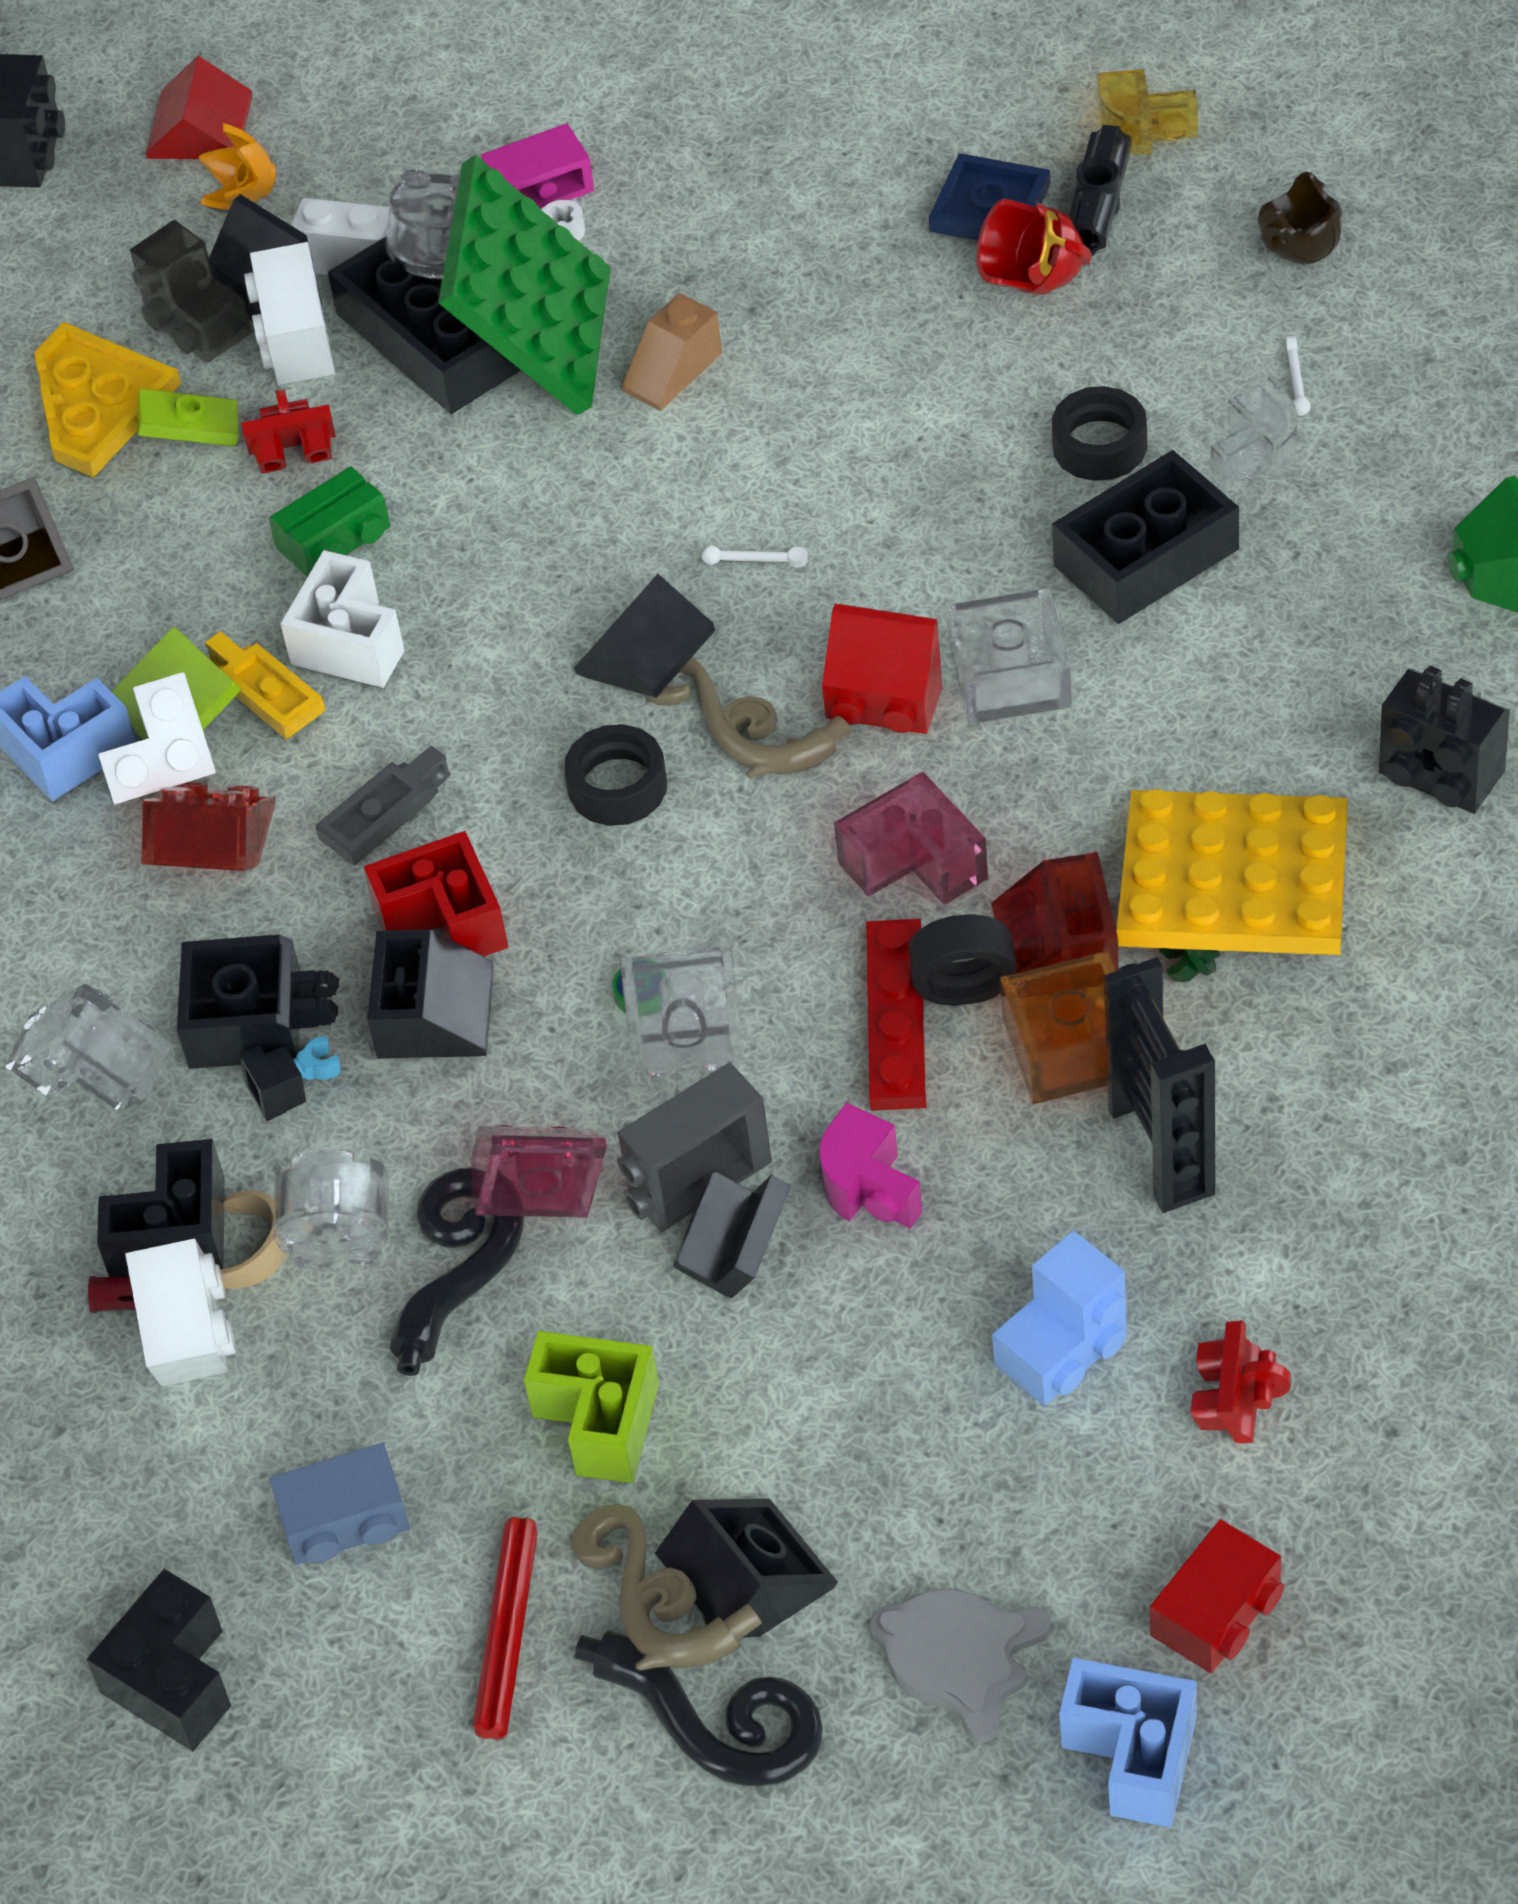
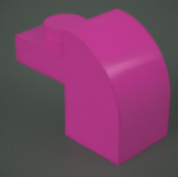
[820,1102,923,1229]

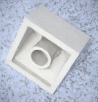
[291,198,415,275]

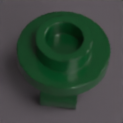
[1159,948,1220,982]

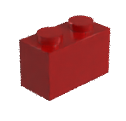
[1149,1519,1284,1674]

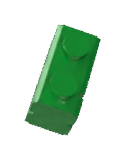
[268,466,391,577]

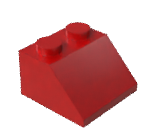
[822,603,943,734]

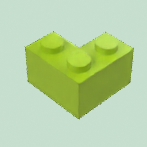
[524,1331,659,1484]

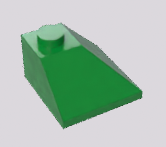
[1447,475,1518,613]

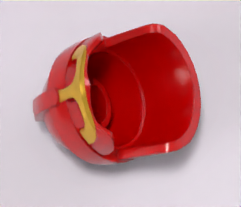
[976,199,1092,295]

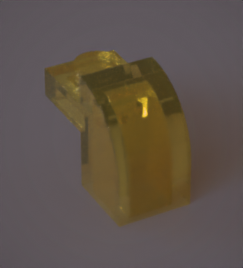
[1097,69,1198,155]

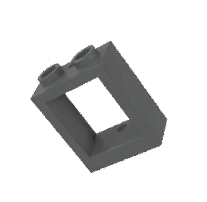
[617,1062,772,1233]

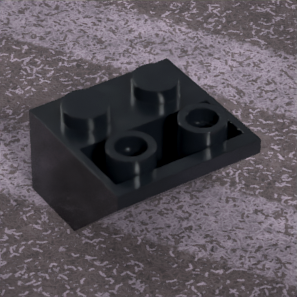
[367,929,494,1059]

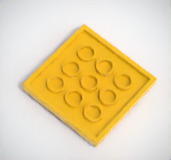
[1116,789,1348,955]

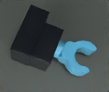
[239,1036,341,1121]

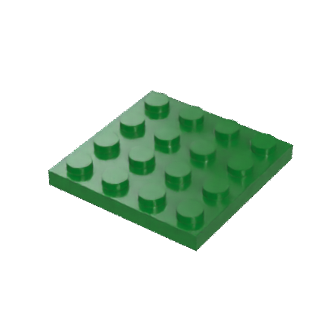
[438,155,611,414]

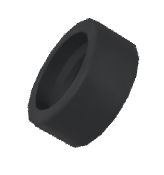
[1051,386,1148,481]
[565,724,667,826]
[909,914,1017,1006]

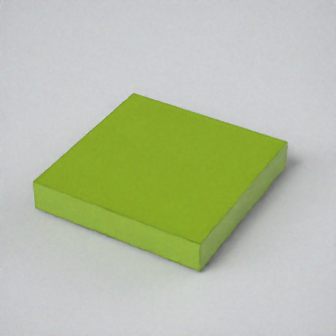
[111,626,242,740]

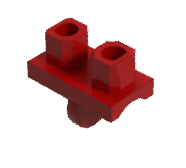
[241,388,336,474]
[1190,1320,1292,1444]

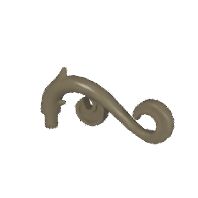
[643,657,850,778]
[572,1504,762,1671]

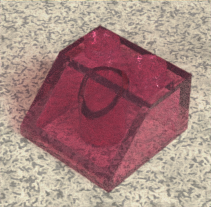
[470,1125,607,1218]

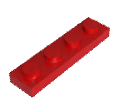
[866,918,927,1111]

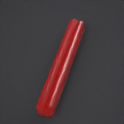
[473,1517,538,1740]

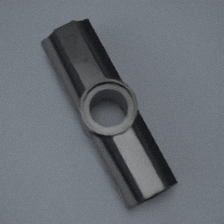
[1069,125,1132,256]

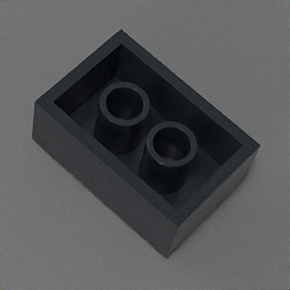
[1052,450,1239,624]

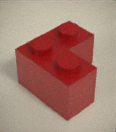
[363,831,509,957]

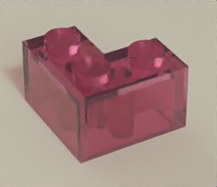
[834,771,989,905]

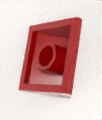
[146,55,252,159]

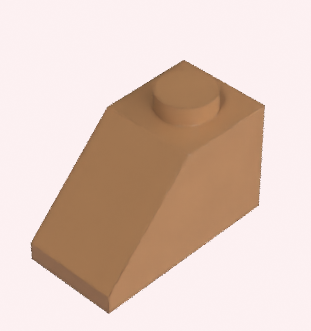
[622,293,722,411]

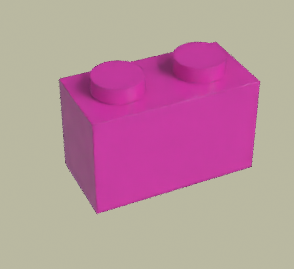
[480,123,594,209]

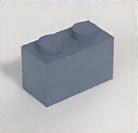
[269,1442,410,1565]

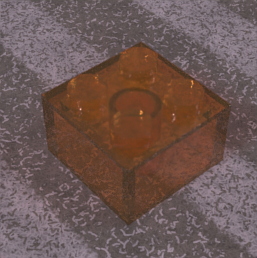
[1000,951,1115,1104]

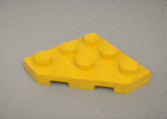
[34,322,182,478]

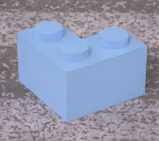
[0,676,136,802]
[992,1230,1127,1406]
[1059,1658,1197,1828]

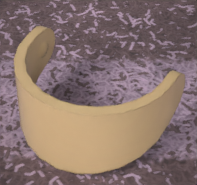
[221,1190,288,1289]

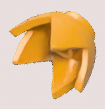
[199,123,276,210]

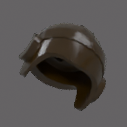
[1258,171,1343,265]

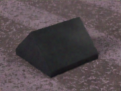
[574,574,716,698]

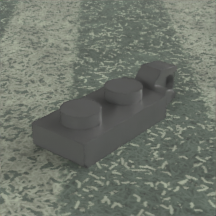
[315,746,450,866]

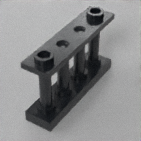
[1104,957,1216,1213]

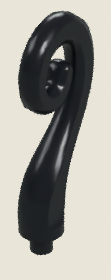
[390,1167,524,1376]
[575,1630,823,1787]

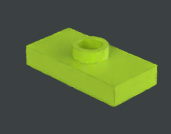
[137,389,239,447]

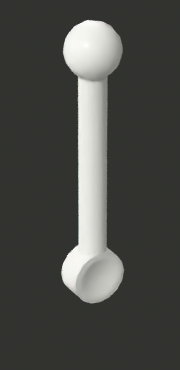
[1285,335,1311,416]
[701,545,808,568]

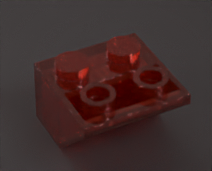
[141,782,276,871]
[991,852,1119,995]

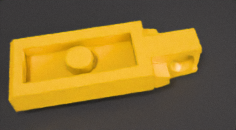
[205,631,326,740]

